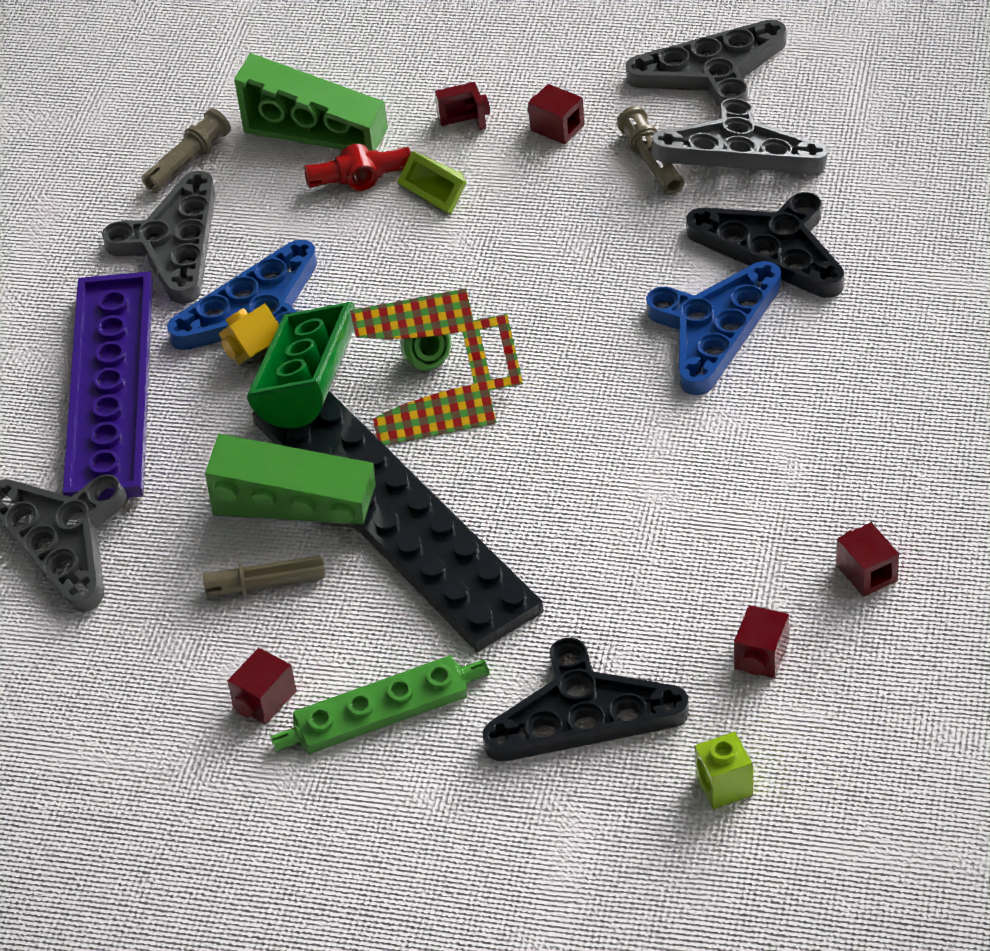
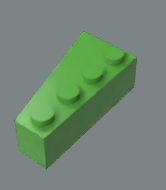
[234,53,388,151]
[205,433,375,524]

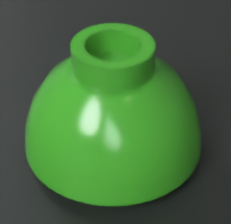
[400,334,451,371]

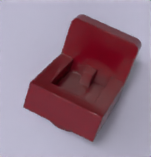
[435,82,490,130]

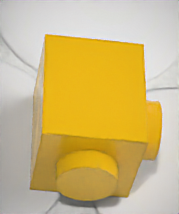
[218,303,279,365]

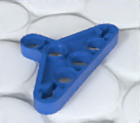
[167,239,317,350]
[646,261,781,395]

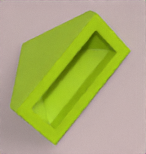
[397,151,467,214]

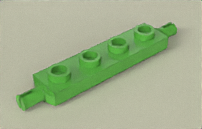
[270,655,490,754]

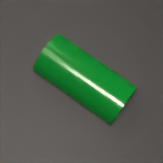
[246,302,355,428]

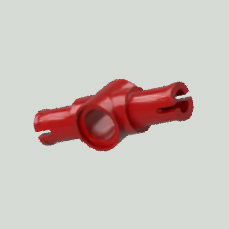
[304,144,411,191]

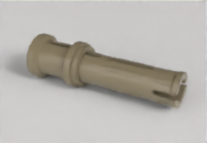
[616,106,684,195]
[141,108,231,193]

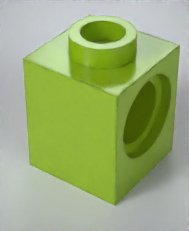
[694,731,753,810]

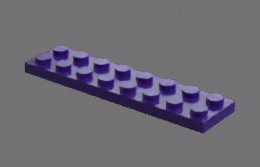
[63,271,153,501]

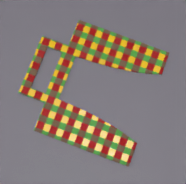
[350,288,523,445]

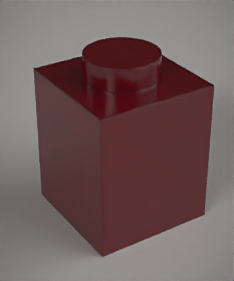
[527,84,585,144]
[836,522,899,597]
[734,605,789,678]
[227,647,297,725]

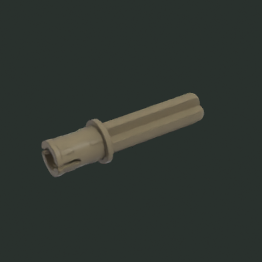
[202,556,325,599]

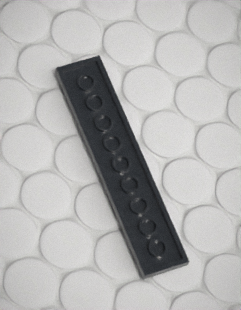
[252,391,544,652]

